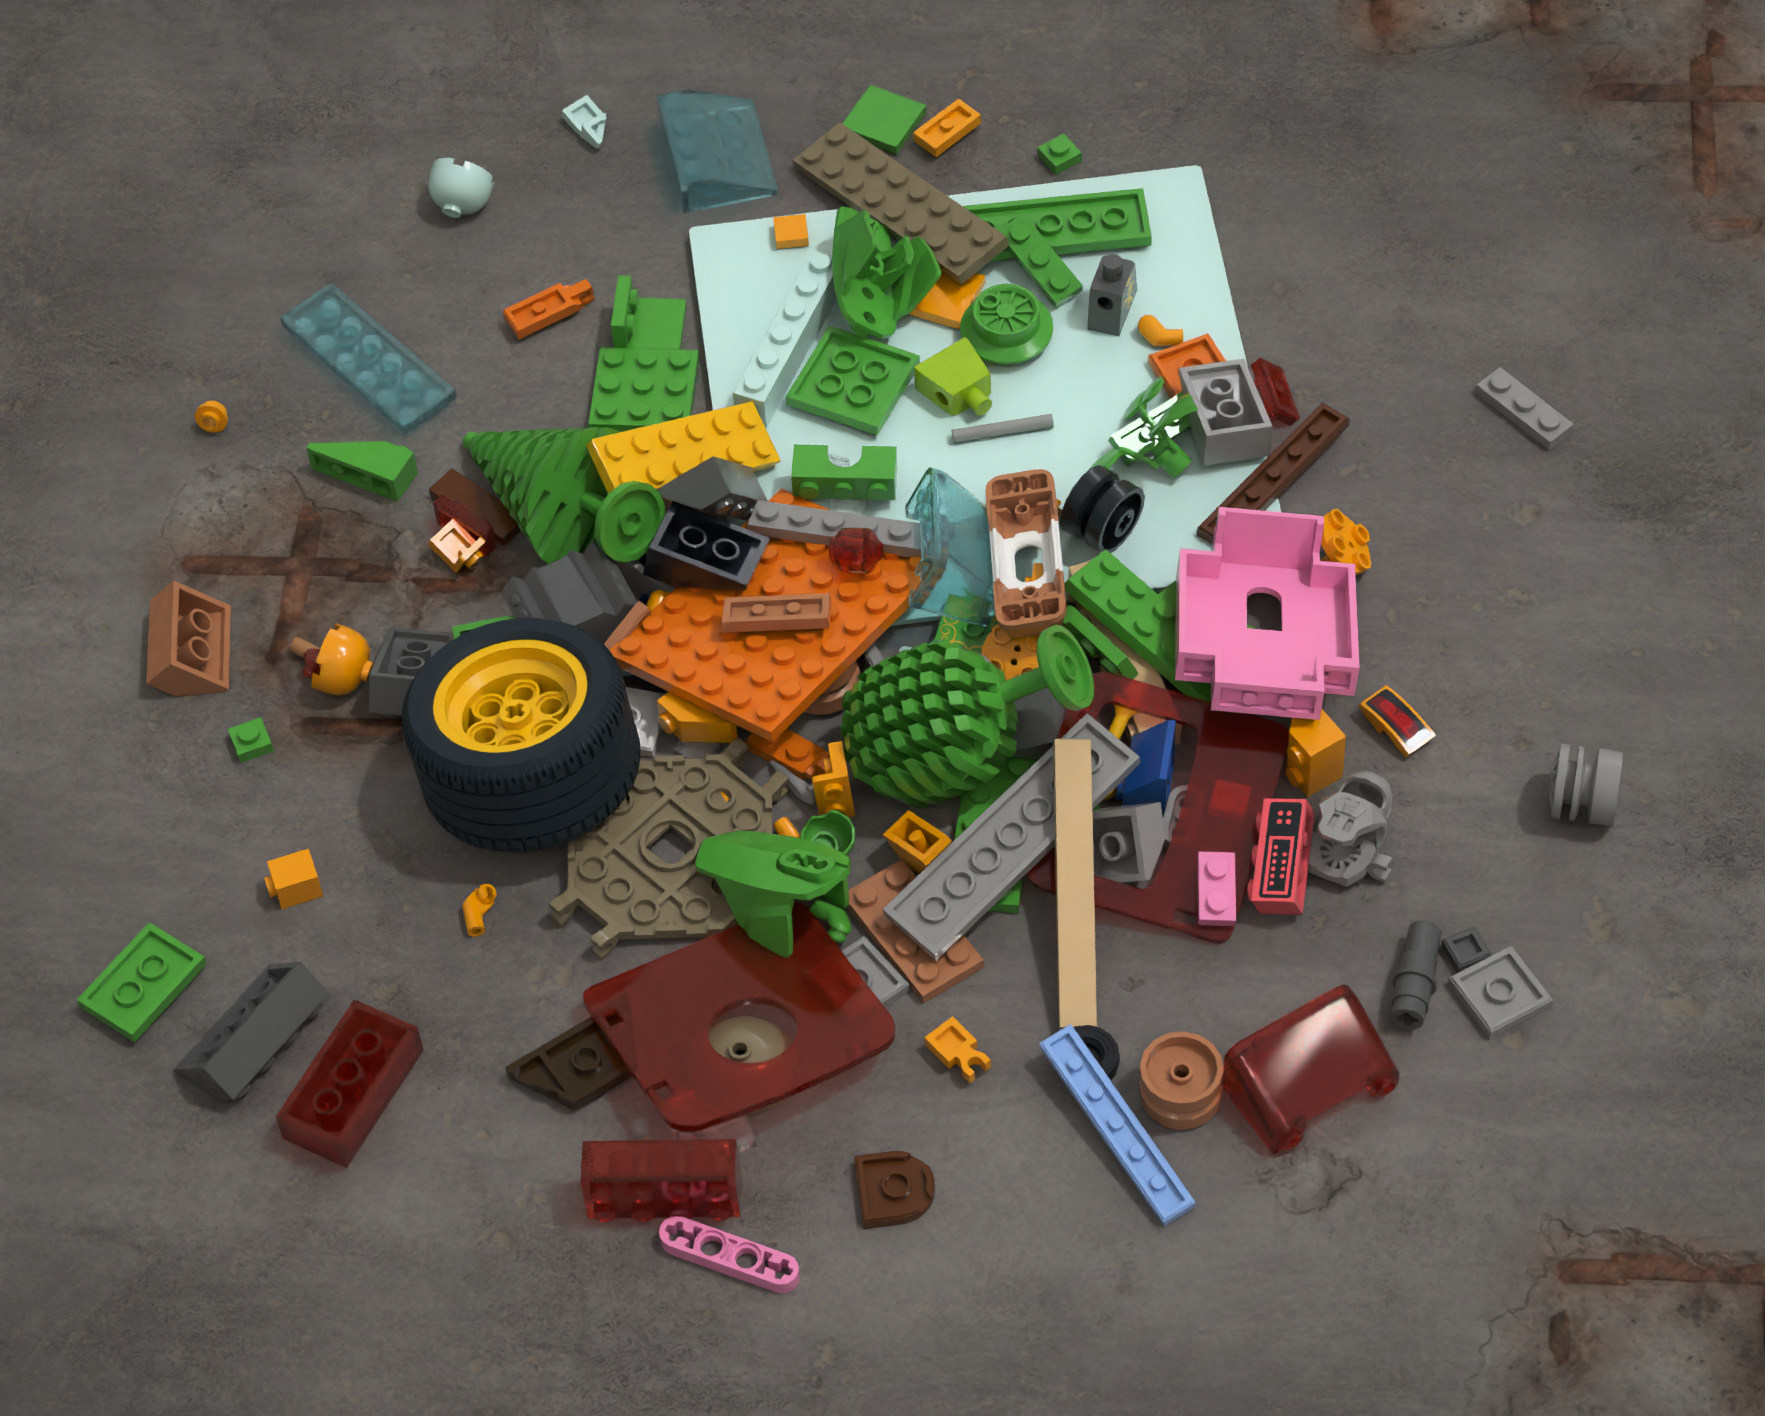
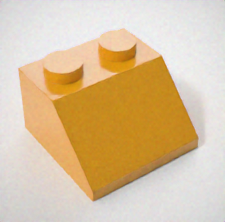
[1286,709,1346,797]

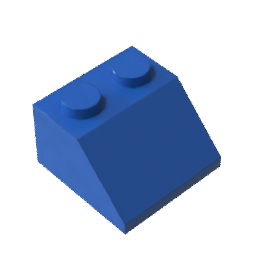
[1116,720,1176,817]

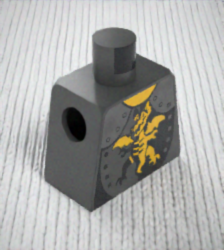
[1087,254,1137,336]

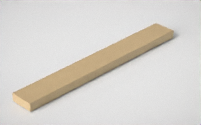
[1053,739,1097,1030]

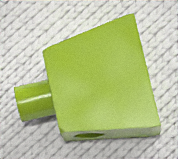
[914,337,992,416]

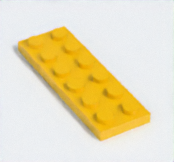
[586,401,781,493]

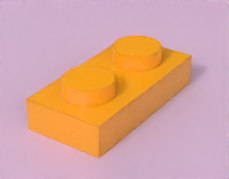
[913,98,981,157]

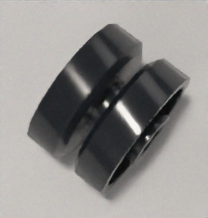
[1060,465,1145,553]

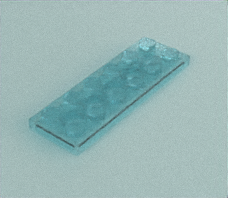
[280,282,457,435]

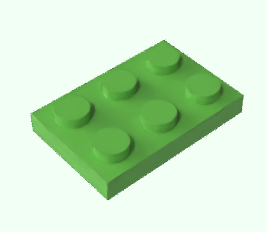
[77,922,207,1043]

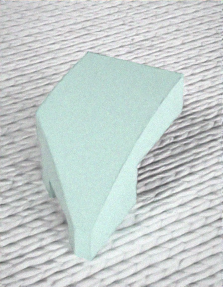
[561,95,606,149]

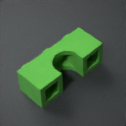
[791,444,897,501]

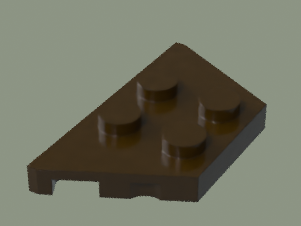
[505,996,639,1110]

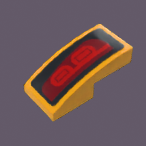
[1358,685,1436,758]

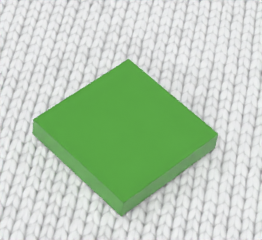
[842,85,927,155]

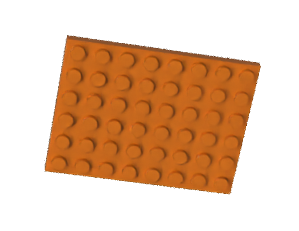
[610,488,946,742]

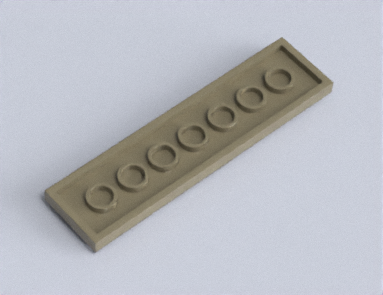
[793,122,1009,285]

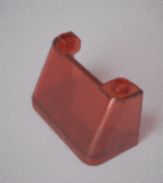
[1222,984,1400,1155]

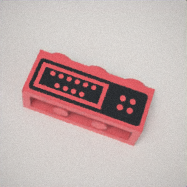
[1248,798,1315,915]

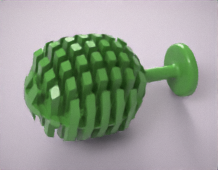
[840,625,1094,808]

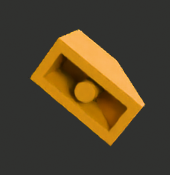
[657,692,738,743]
[883,810,952,874]

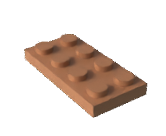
[847,859,984,1004]

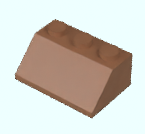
[146,580,231,696]

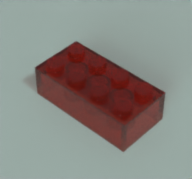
[276,1000,424,1168]
[580,1139,742,1222]

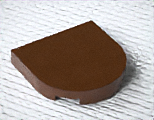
[854,1151,935,1229]

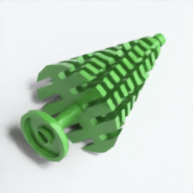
[462,427,665,564]

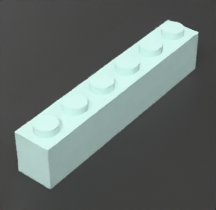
[733,250,837,428]

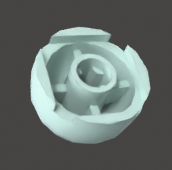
[428,158,494,218]

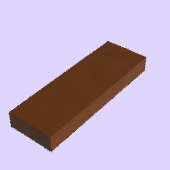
[429,468,521,546]

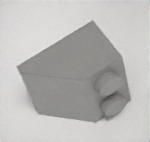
[1093,802,1166,885]

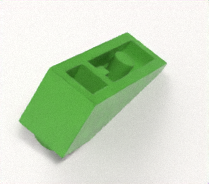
[306,441,418,502]

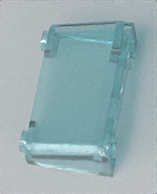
[905,467,995,627]

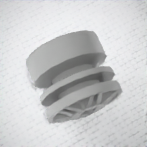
[1548,743,1623,827]

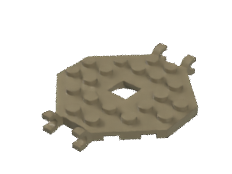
[549,737,790,961]

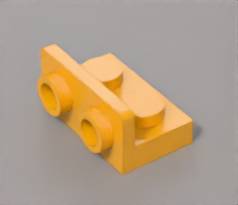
[812,741,855,817]

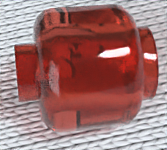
[829,527,884,573]

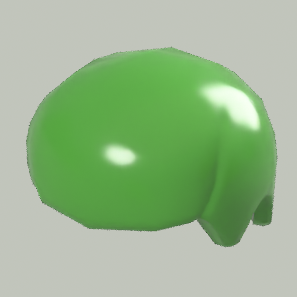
[800,810,855,856]

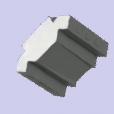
[501,541,637,644]

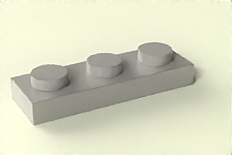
[1476,367,1574,450]

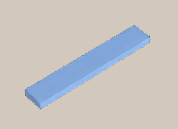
[1039,1024,1196,1227]

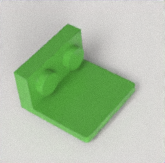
[611,275,687,350]

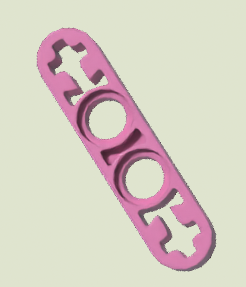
[659,1216,800,1294]

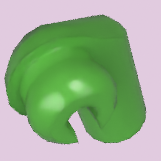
[810,898,852,944]

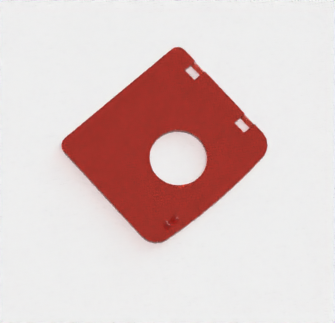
[583,903,896,1132]

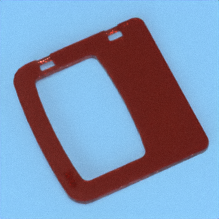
[1025,672,1289,944]

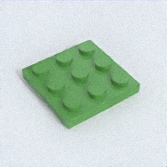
[786,325,920,436]
[588,347,700,432]

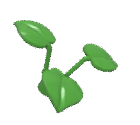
[1088,376,1198,478]

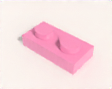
[1197,851,1236,926]

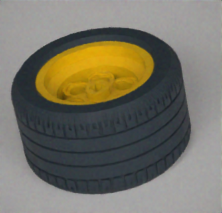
[402,618,641,853]

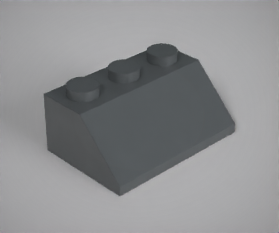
[656,456,768,521]

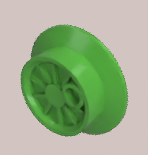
[960,284,1053,364]

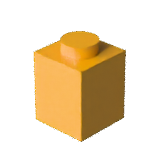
[264,848,323,909]

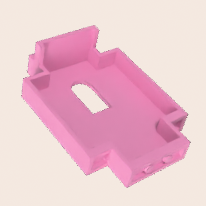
[1175,507,1360,720]

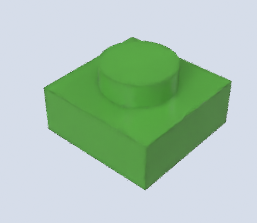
[1037,133,1082,175]
[228,717,274,763]

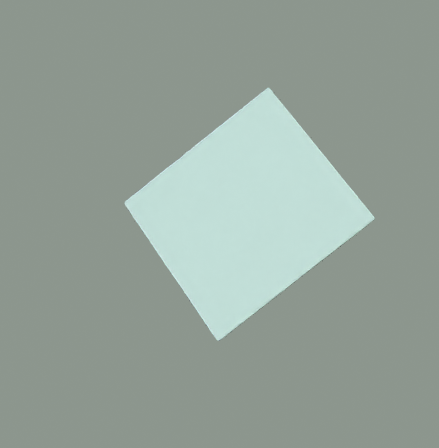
[689,165,1281,626]

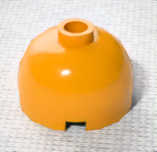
[312,623,374,696]

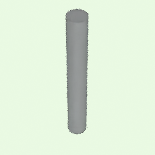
[951,414,1054,443]

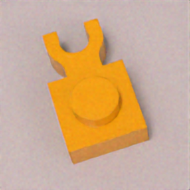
[924,1016,991,1084]

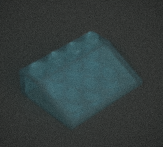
[657,89,778,213]

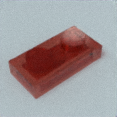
[1251,357,1300,426]
[433,494,496,557]

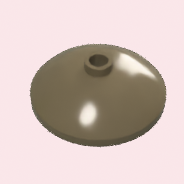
[686,1016,798,1117]

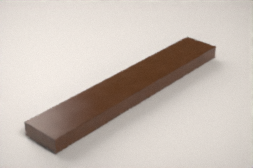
[1197,402,1350,544]

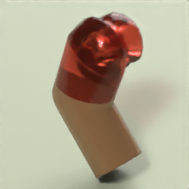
[290,637,321,678]

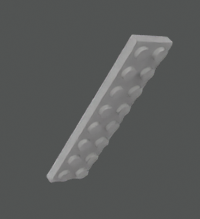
[883,713,1140,961]

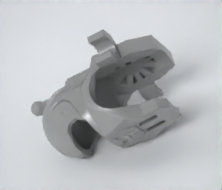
[1308,770,1393,887]

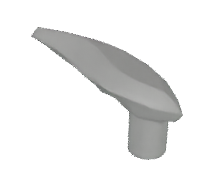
[770,760,815,804]

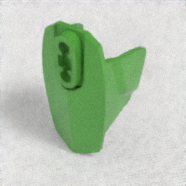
[832,207,942,340]
[695,830,851,958]

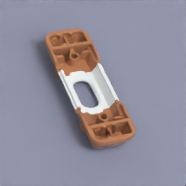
[985,469,1067,638]

